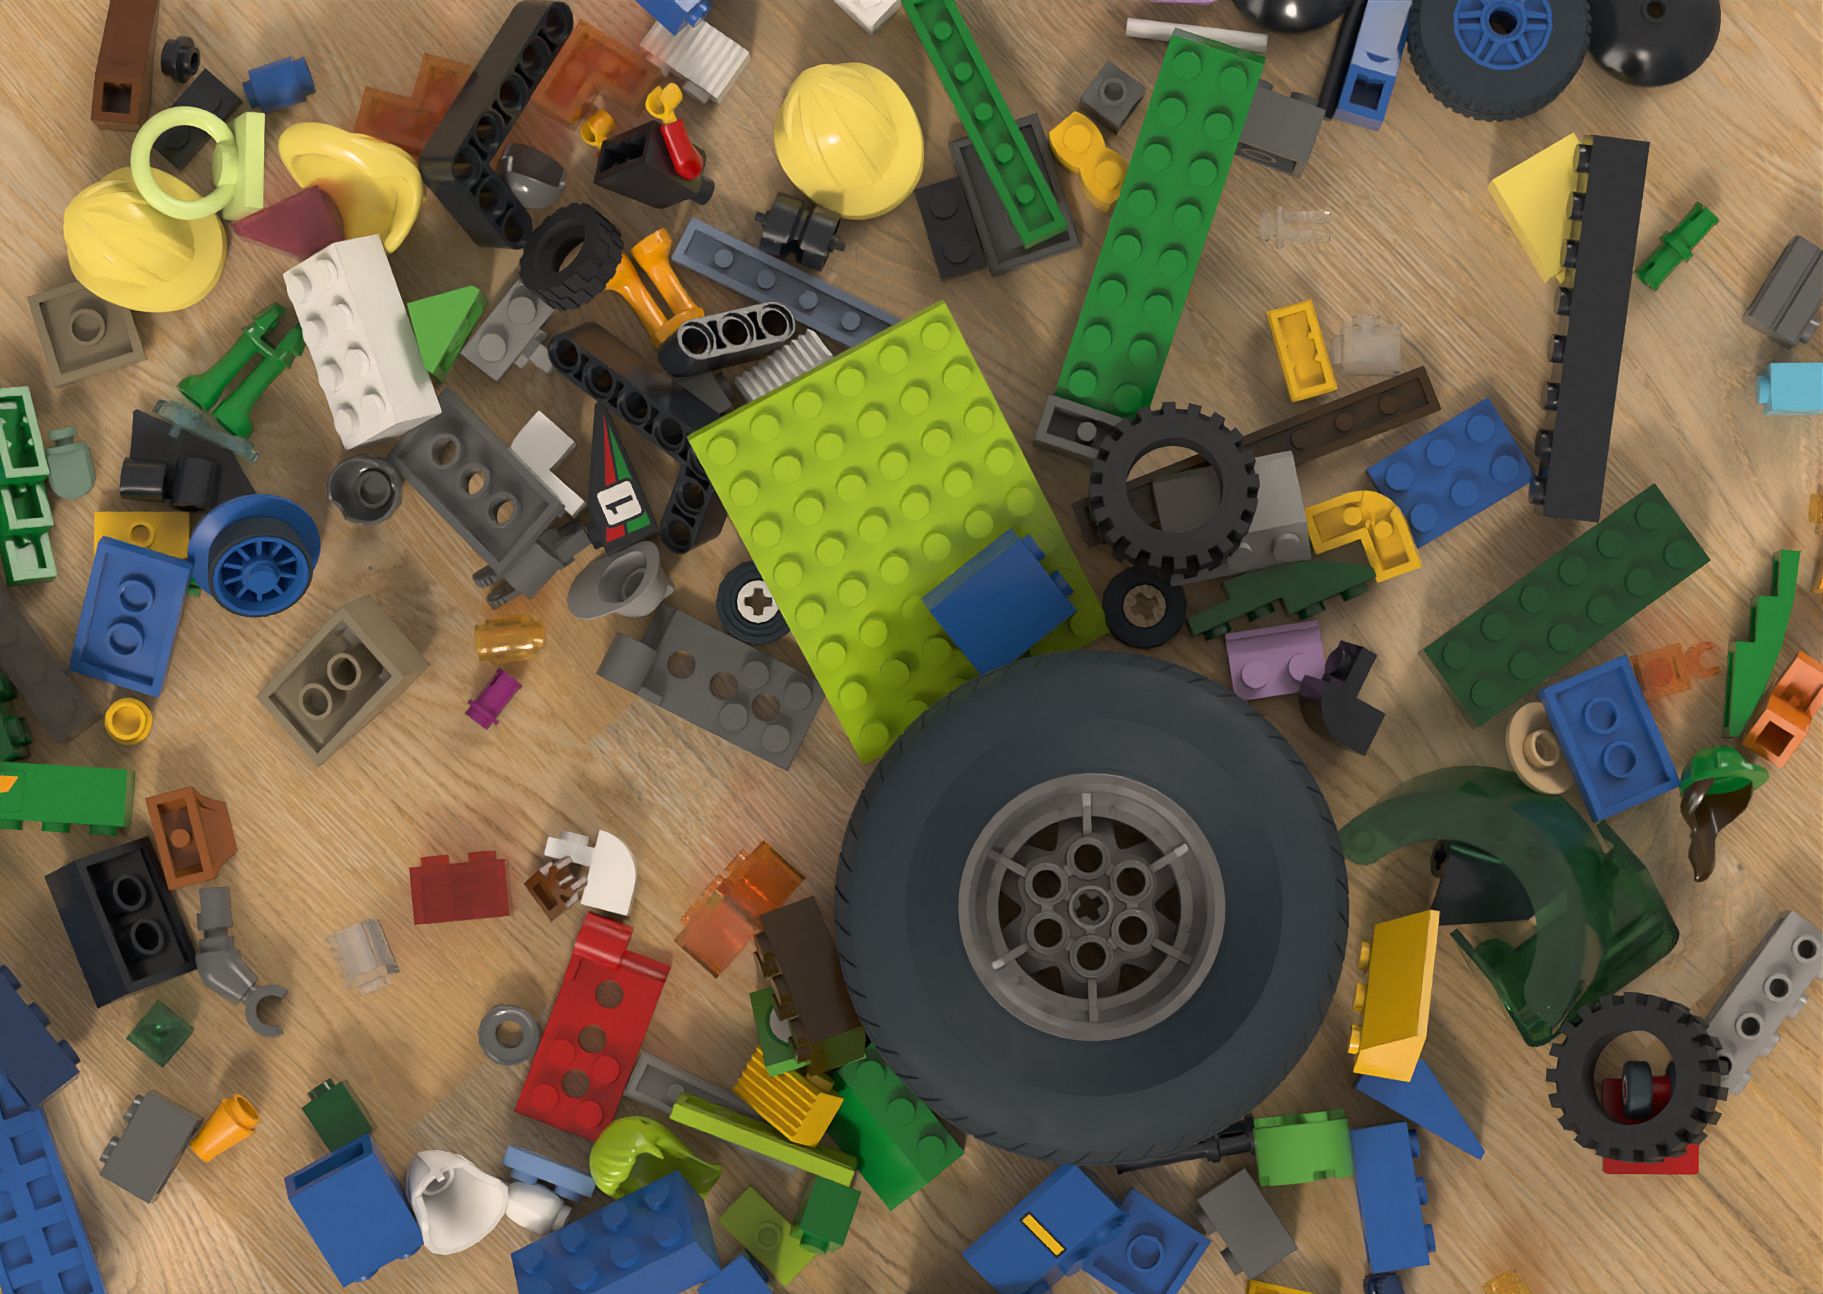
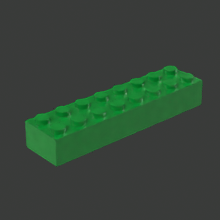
[1054,27,1267,421]

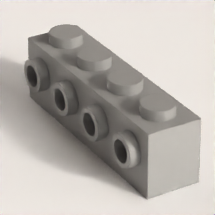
[1704,910,1823,1097]

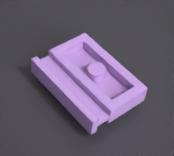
[1224,620,1325,701]

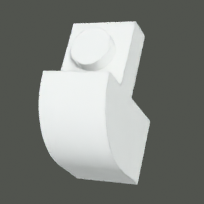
[510,411,588,519]
[544,830,638,916]

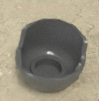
[495,143,567,209]
[327,453,402,526]

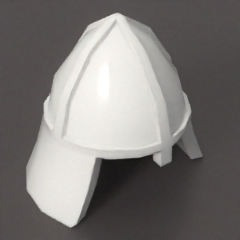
[406,1150,509,1255]

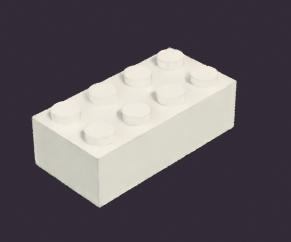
[283,234,442,452]

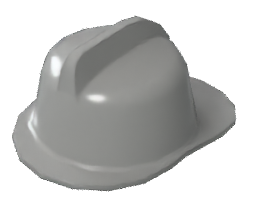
[567,541,675,620]

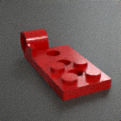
[514,911,672,1142]

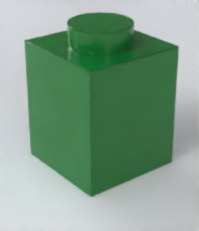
[788,1175,861,1255]

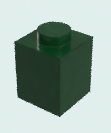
[302,1078,378,1152]

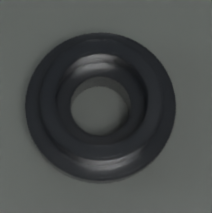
[160,36,200,84]

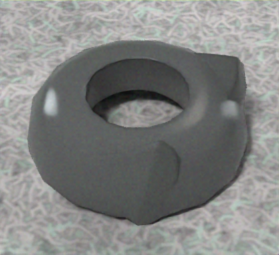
[478,1004,541,1066]

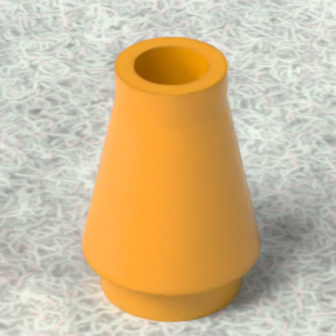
[190,1093,261,1163]

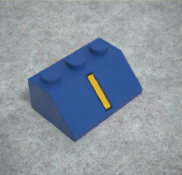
[962,1164,1131,1294]

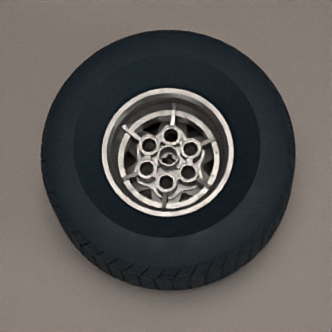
[834,650,1350,1166]

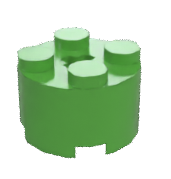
[1253,1108,1355,1186]

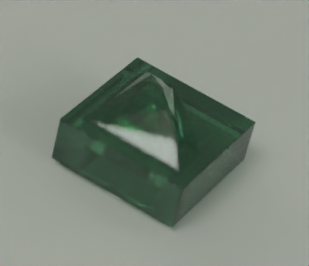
[126,999,195,1068]

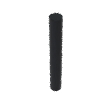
[1317,0,1368,121]

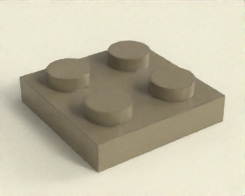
[27,281,148,388]

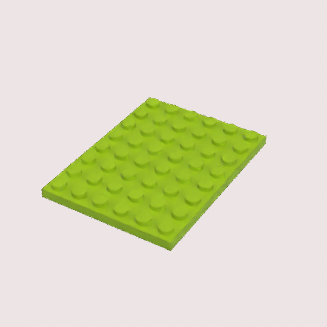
[686,299,1111,765]

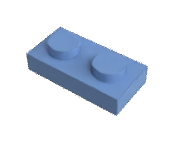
[502,1144,597,1202]

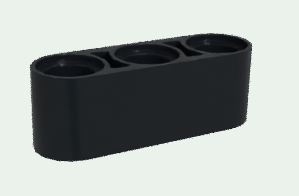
[657,302,796,377]

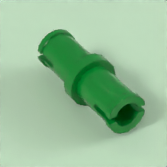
[1633,201,1719,292]

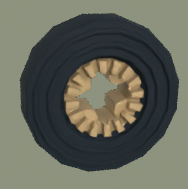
[1102,566,1187,650]

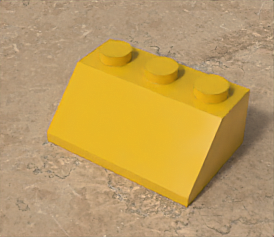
[1347,910,1440,1082]

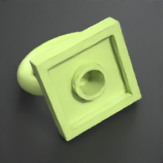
[130,106,265,221]

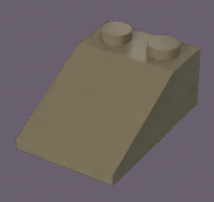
[256,594,430,767]

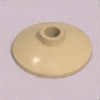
[1505,702,1576,795]

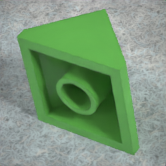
[407,285,489,384]

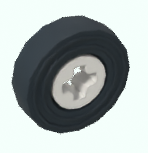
[716,561,790,645]

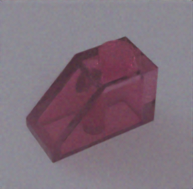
[231,185,345,262]

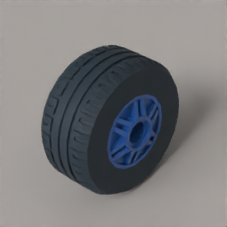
[1406,0,1592,122]

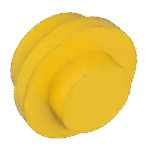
[105,698,153,745]

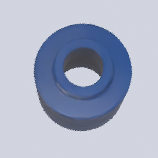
[242,56,316,115]

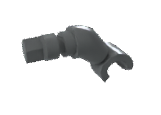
[195,886,288,1038]

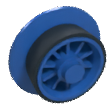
[187,494,321,618]

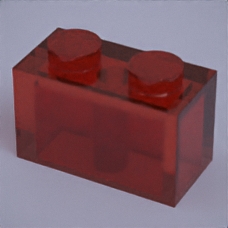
[409,850,513,925]

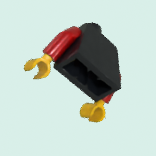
[580,83,715,209]

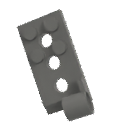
[385,387,565,599]
[596,602,826,771]

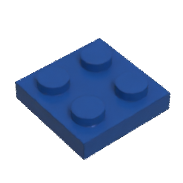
[1082,1187,1211,1294]

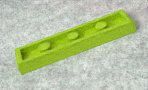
[669,1092,859,1187]

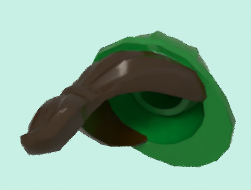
[1679,745,1769,883]

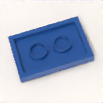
[1365,398,1535,549]
[68,535,195,698]
[1537,654,1680,823]

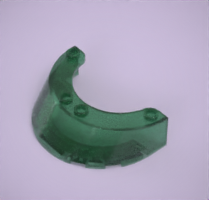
[1338,766,1616,1035]

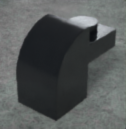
[1299,640,1386,756]

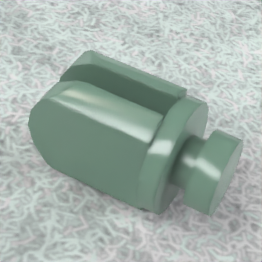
[44,426,96,499]

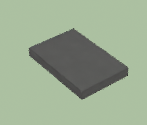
[948,113,1082,277]

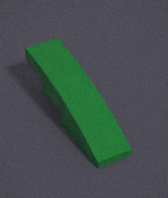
[0,386,58,587]
[1721,549,1801,739]

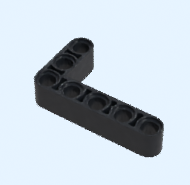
[418,0,574,250]
[547,322,728,554]

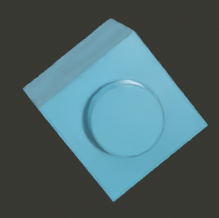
[1755,363,1823,415]

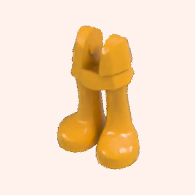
[604,227,705,348]

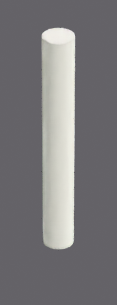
[1125,17,1268,53]

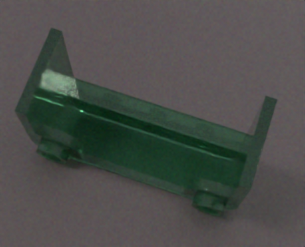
[1450,820,1680,1047]

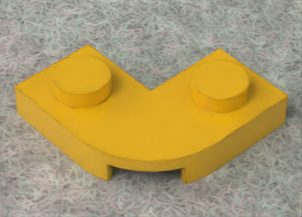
[1304,490,1423,583]

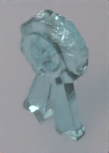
[152,399,260,464]

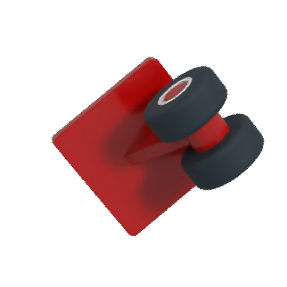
[1602,1061,1699,1175]

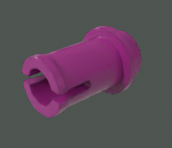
[465,668,523,730]

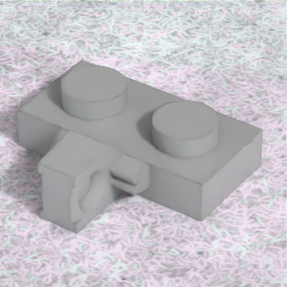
[460,279,557,384]

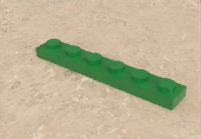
[901,0,1068,250]

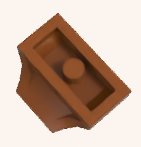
[145,786,238,891]

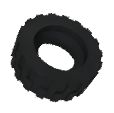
[519,202,624,311]

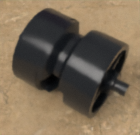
[754,191,846,272]

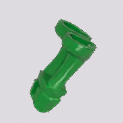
[176,301,306,444]

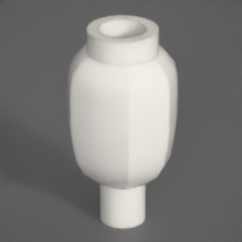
[493,1176,573,1235]

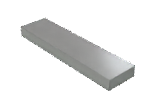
[623,1051,799,1176]

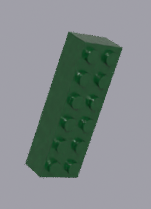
[1418,483,1711,729]

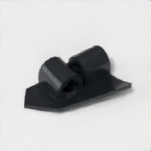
[120,409,256,514]
[1429,836,1567,926]

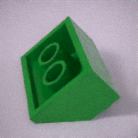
[826,1042,965,1211]

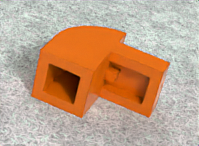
[1741,650,1823,769]

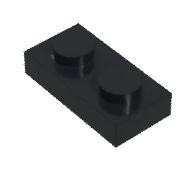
[152,68,243,172]
[914,176,987,282]

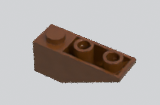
[91,0,160,133]

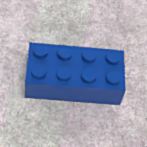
[511,1170,722,1294]

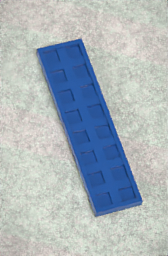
[0,1074,109,1294]

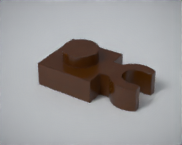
[524,856,588,922]

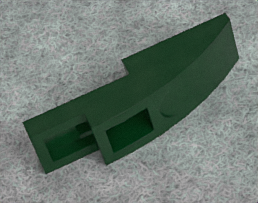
[1185,561,1377,642]

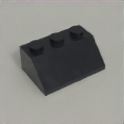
[44,836,197,1009]

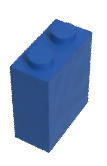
[921,528,1077,675]
[284,1132,424,1288]

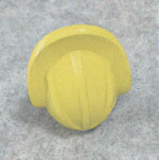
[774,62,924,220]
[278,122,427,256]
[63,166,227,313]

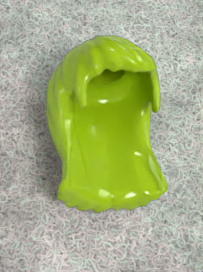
[589,1116,723,1200]

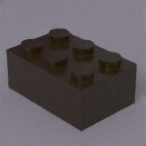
[753,896,866,1077]

